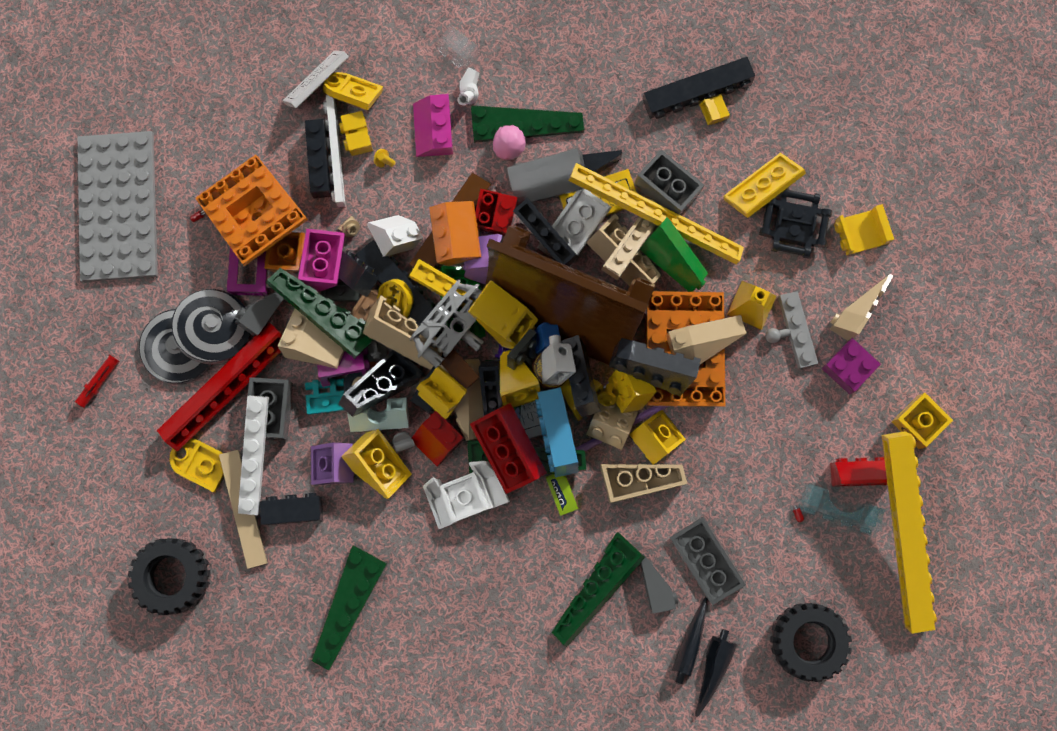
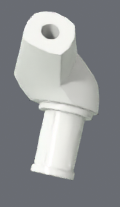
[457,67,480,105]

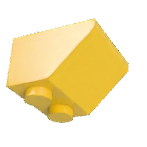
[629,410,686,465]

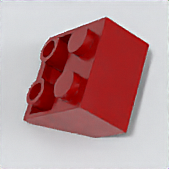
[475,188,517,236]

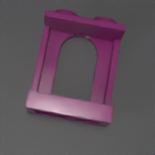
[227,248,269,296]

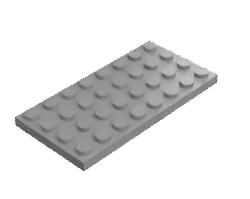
[77,131,158,282]

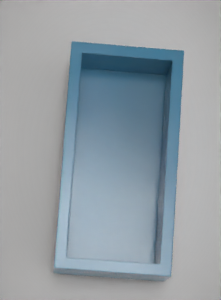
[535,387,578,478]

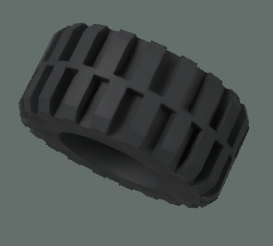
[128,538,211,615]
[770,603,852,682]

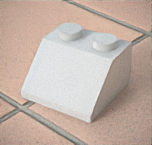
[367,215,423,257]

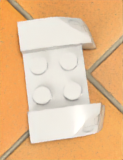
[423,461,510,529]

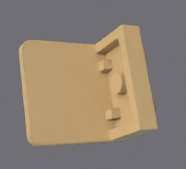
[586,403,638,450]

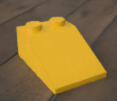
[341,429,412,499]

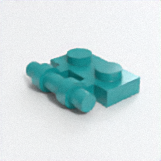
[305,377,345,415]

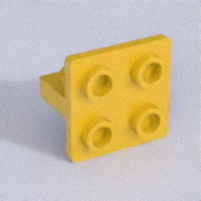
[416,366,467,419]

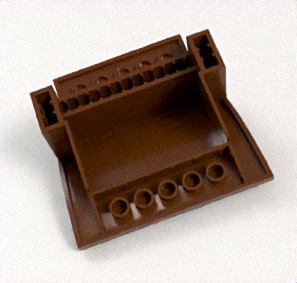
[485,225,656,365]

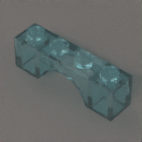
[799,484,885,535]

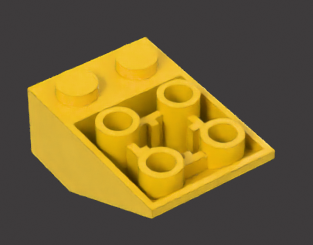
[468,280,538,349]

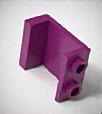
[317,347,371,387]

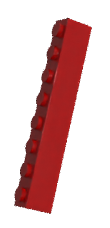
[156,322,282,451]

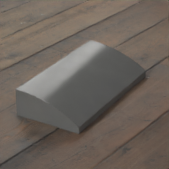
[507,148,585,206]
[670,516,746,605]

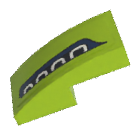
[545,474,578,516]

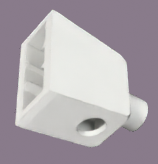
[542,335,576,385]

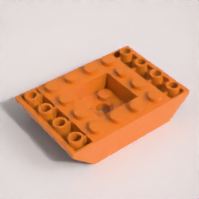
[195,154,308,266]
[645,291,726,407]

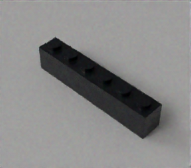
[642,57,755,119]
[356,240,442,337]

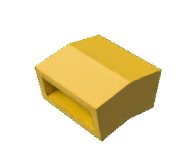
[699,95,730,125]

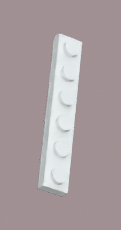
[323,95,346,207]
[238,395,269,515]

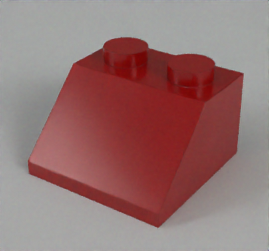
[411,411,464,467]

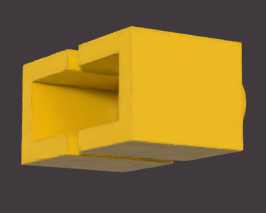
[339,111,373,156]

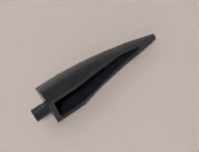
[672,597,708,685]
[695,629,737,717]

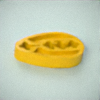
[377,279,413,318]

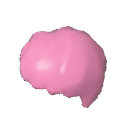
[493,125,526,160]

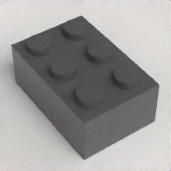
[634,150,705,215]
[244,378,293,440]

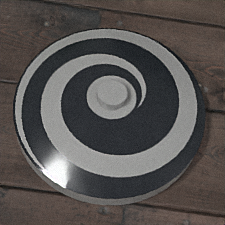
[172,289,250,364]
[139,309,212,384]

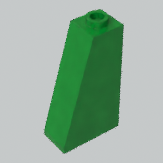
[639,217,708,292]

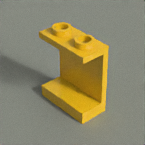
[834,204,894,256]

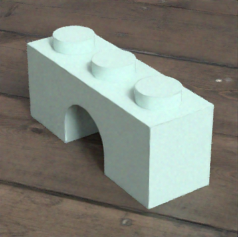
[347,398,409,432]

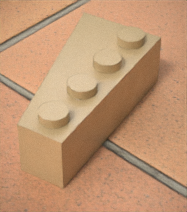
[586,213,661,286]
[363,295,443,370]
[600,464,687,504]

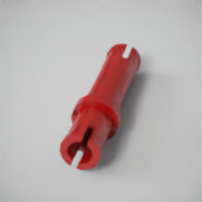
[74,354,120,408]

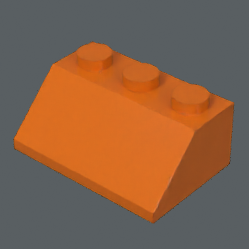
[429,201,481,266]

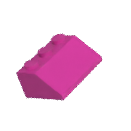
[413,94,453,157]
[298,229,345,292]

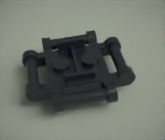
[759,188,832,259]

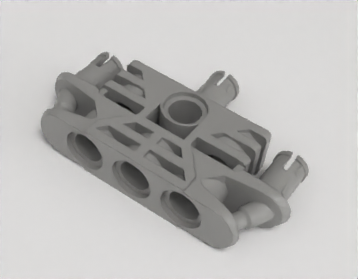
[409,280,484,368]

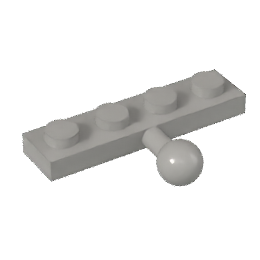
[765,291,818,369]

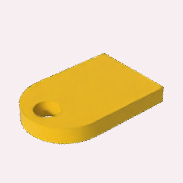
[322,72,383,110]
[169,438,224,493]

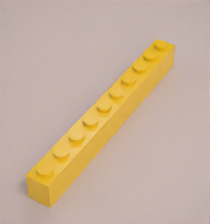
[882,431,937,634]

